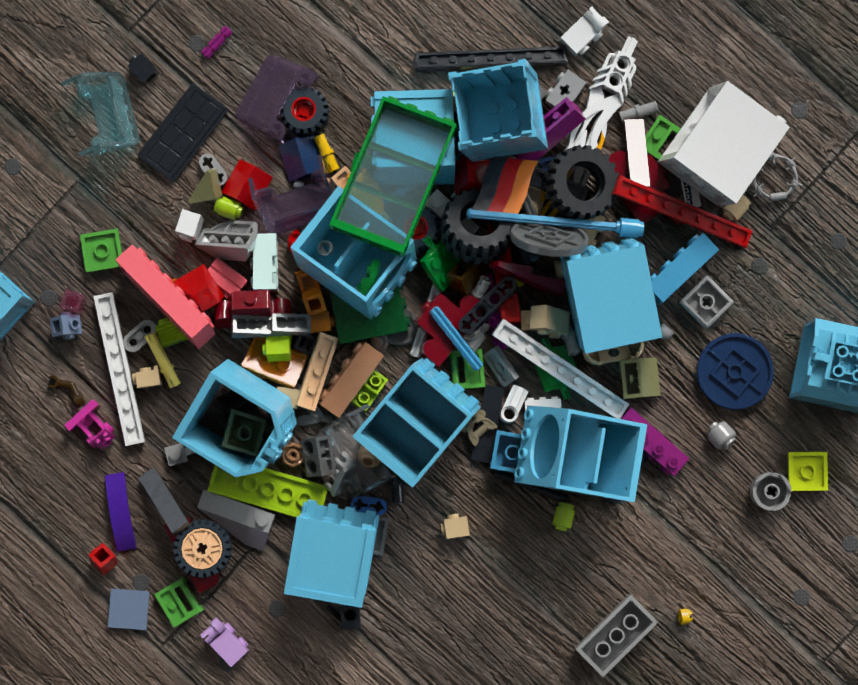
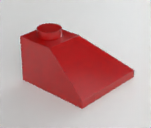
[172,264,224,312]

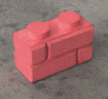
[208,257,249,300]

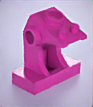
[64,399,115,450]

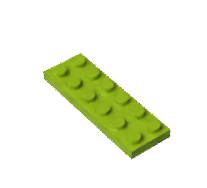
[207,465,328,517]

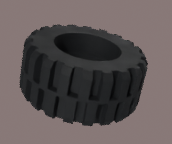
[543,145,619,220]
[440,188,515,264]

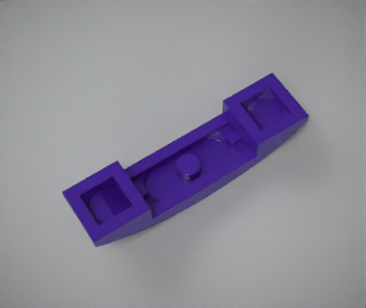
[105,472,137,551]

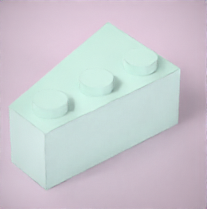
[250,233,279,293]

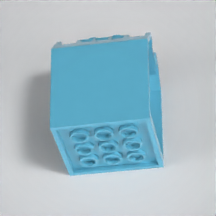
[789,318,858,413]
[172,359,297,477]

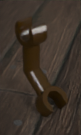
[47,375,85,407]

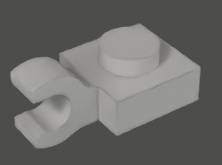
[463,321,490,352]
[164,443,196,466]

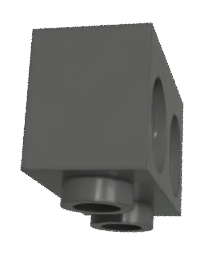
[301,435,336,477]

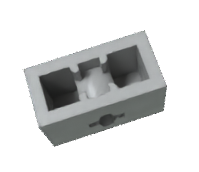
[545,70,587,109]

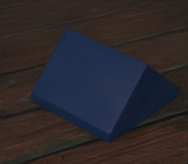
[278,135,326,182]

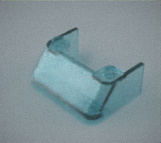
[61,72,139,156]

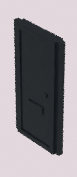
[137,83,229,182]

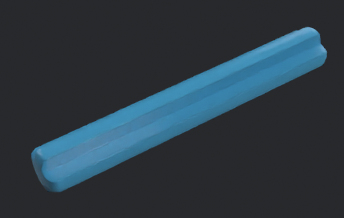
[430,306,483,371]

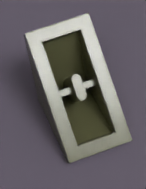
[188,168,222,203]

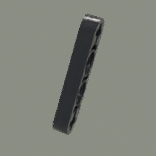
[458,276,518,336]

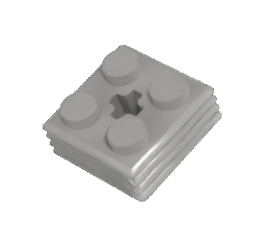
[679,276,733,329]

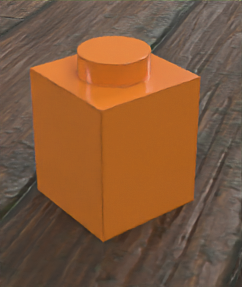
[311,311,335,334]

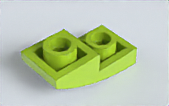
[350,370,389,413]

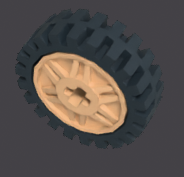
[173,520,232,578]

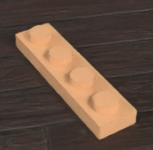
[296,332,339,411]

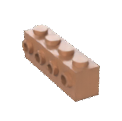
[318,340,384,418]

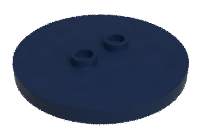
[696,333,774,410]

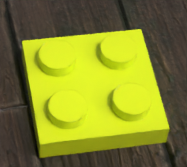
[788,452,828,491]

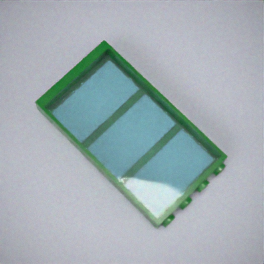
[329,96,457,258]

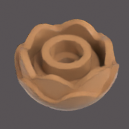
[281,443,304,467]

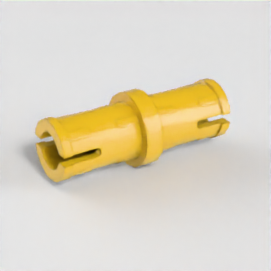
[313,134,340,173]

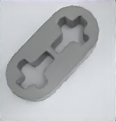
[199,153,228,187]

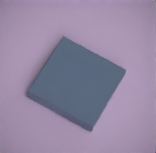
[108,588,150,630]

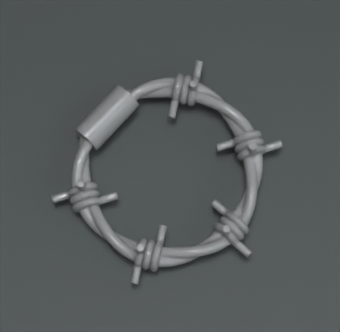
[753,152,803,201]

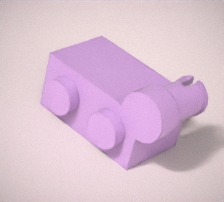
[200,617,249,667]

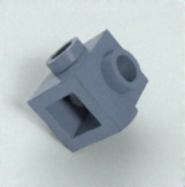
[50,312,82,340]

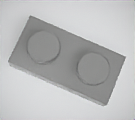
[483,345,519,388]

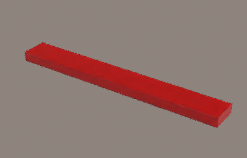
[612,175,753,248]

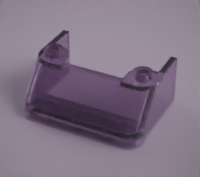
[248,155,335,235]

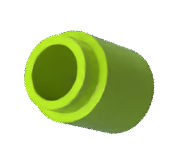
[213,197,243,220]
[552,502,575,532]

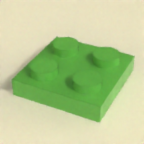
[80,228,122,273]

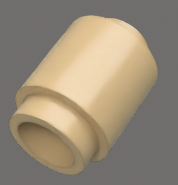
[723,195,751,222]

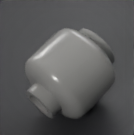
[707,422,736,450]

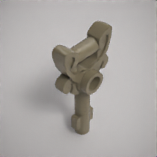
[462,410,498,446]

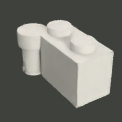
[560,7,609,57]

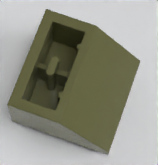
[618,358,661,400]

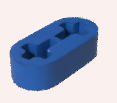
[350,496,387,515]

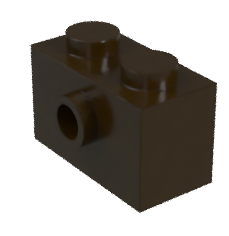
[217,390,259,421]

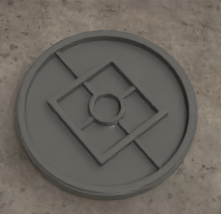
[510,223,589,257]

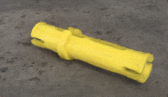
[144,331,181,388]

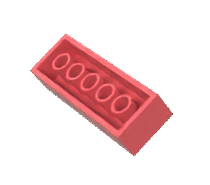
[115,244,215,350]

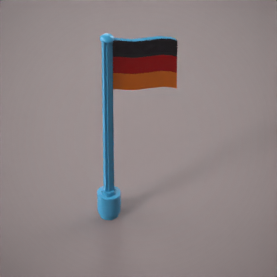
[466,157,644,239]

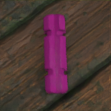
[201,26,232,59]

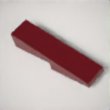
[489,261,565,297]

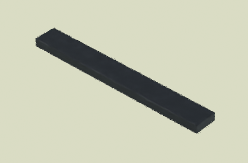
[415,46,568,73]

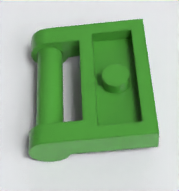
[645,115,681,160]
[448,349,485,389]
[154,576,204,627]

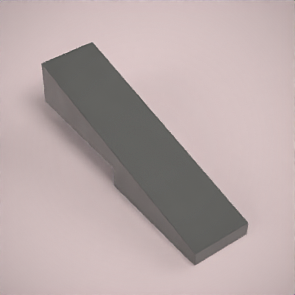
[231,313,311,339]

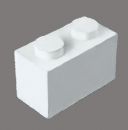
[175,209,204,243]

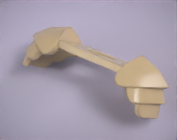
[583,341,644,365]

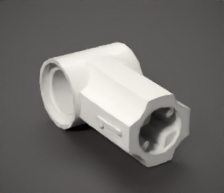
[500,385,528,424]

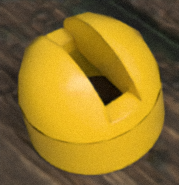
[678,609,693,625]

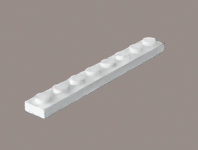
[93,292,145,446]
[492,319,629,419]

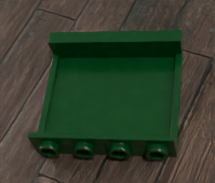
[329,284,411,346]

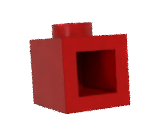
[88,543,118,576]

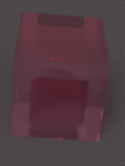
[60,288,87,315]

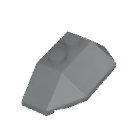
[194,220,258,262]

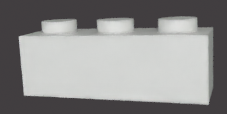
[524,396,561,411]

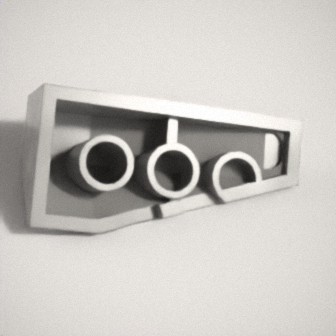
[197,489,276,551]

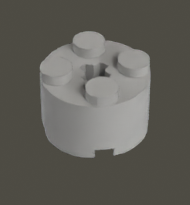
[750,472,791,511]

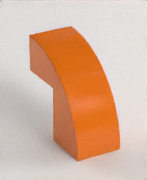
[295,270,327,315]

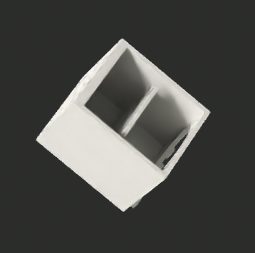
[658,81,790,207]

